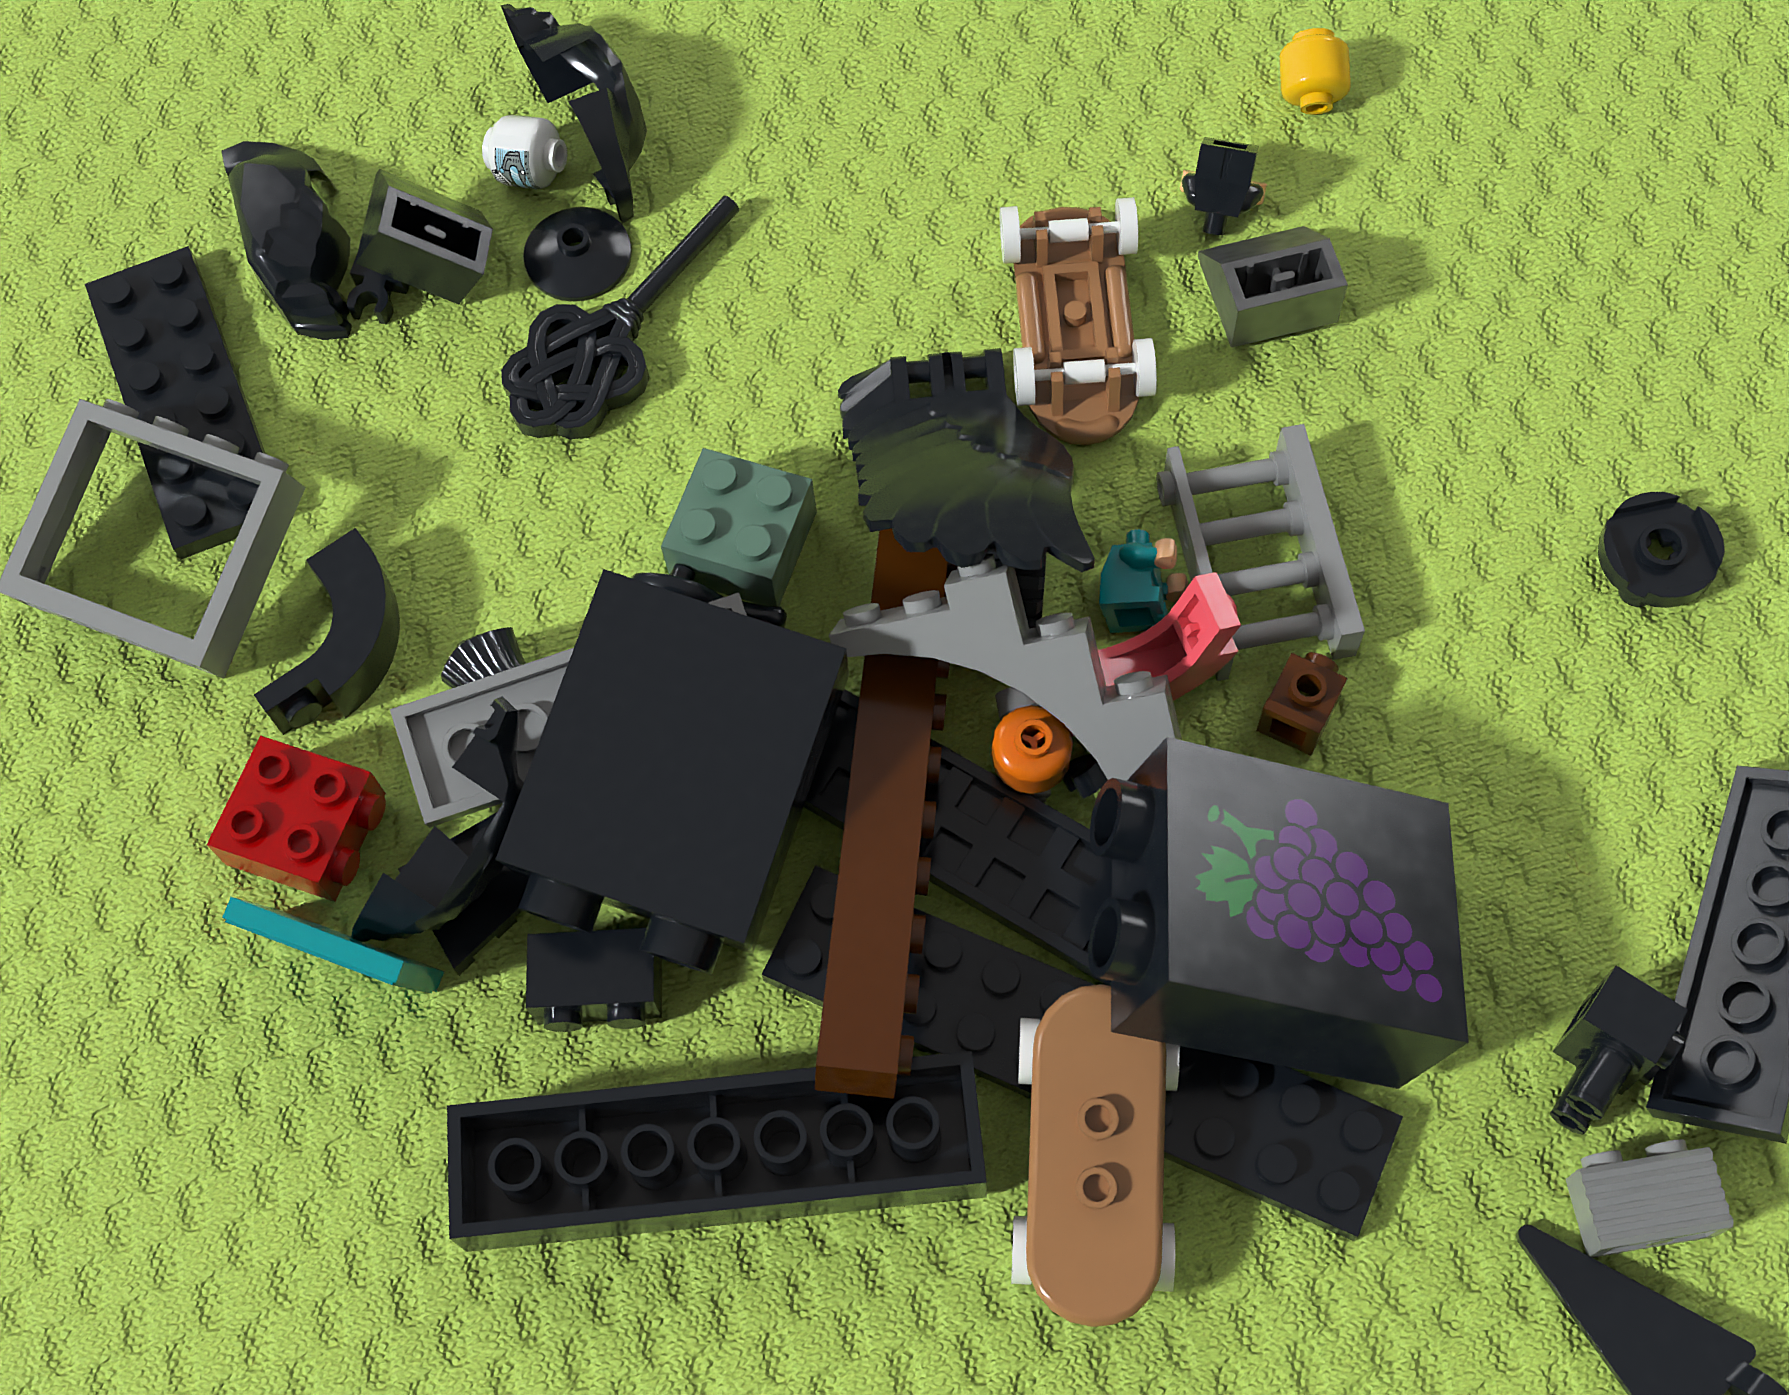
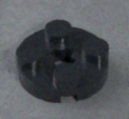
[1598,492,1725,608]

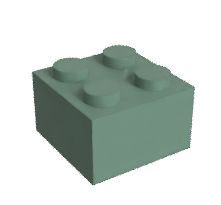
[661,448,817,606]

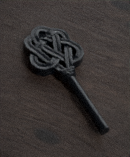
[501,196,739,440]

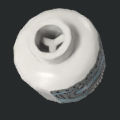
[482,115,567,189]

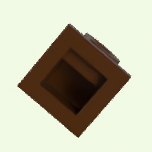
[1256,652,1347,756]

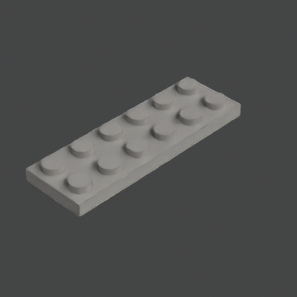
[390,593,747,827]

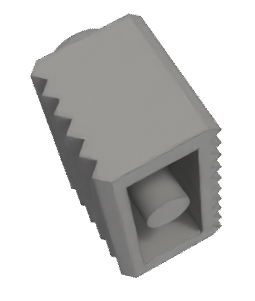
[1565,1139,1734,1258]

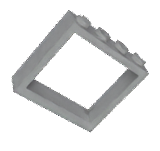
[0,399,306,678]

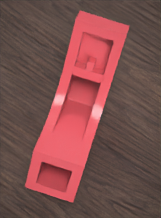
[1070,572,1241,736]

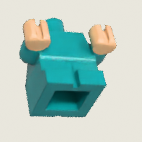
[1099,529,1188,633]

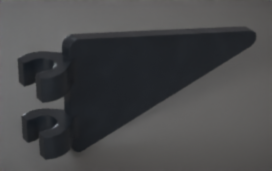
[1516,1225,1788,1395]

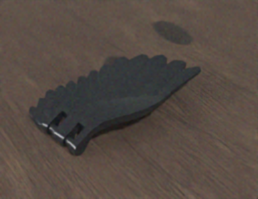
[838,348,1095,573]

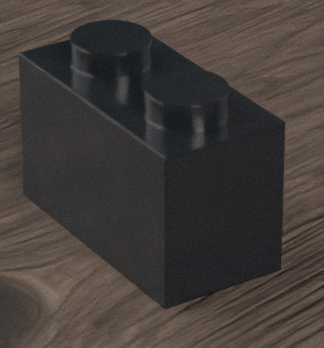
[526,928,662,1032]

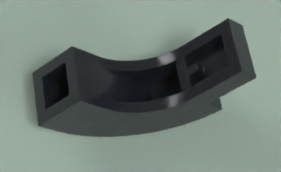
[254,528,400,735]

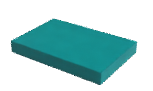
[222,897,445,994]

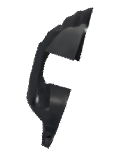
[501,4,647,224]
[221,141,352,340]
[351,696,524,942]

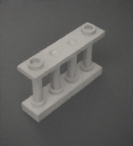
[1156,424,1365,681]

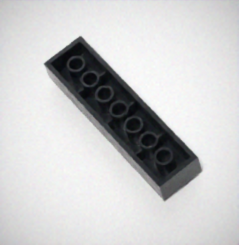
[447,1051,987,1252]

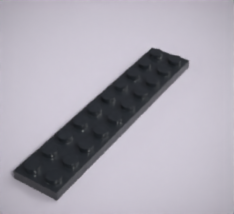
[761,865,1403,1241]

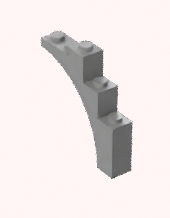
[829,554,1182,781]

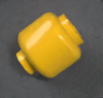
[1279,28,1351,115]

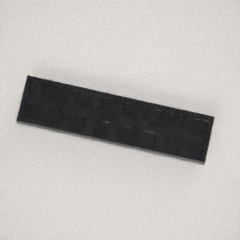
[804,689,1112,986]

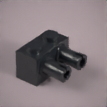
[1550,965,1688,1135]

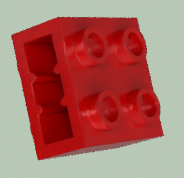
[207,735,386,902]

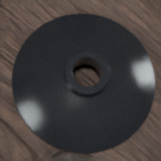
[523,207,632,301]

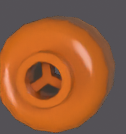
[991,705,1073,794]

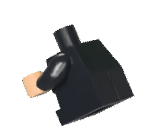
[1180,137,1267,235]

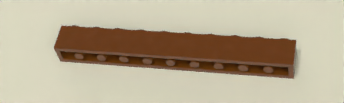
[815,528,958,1098]

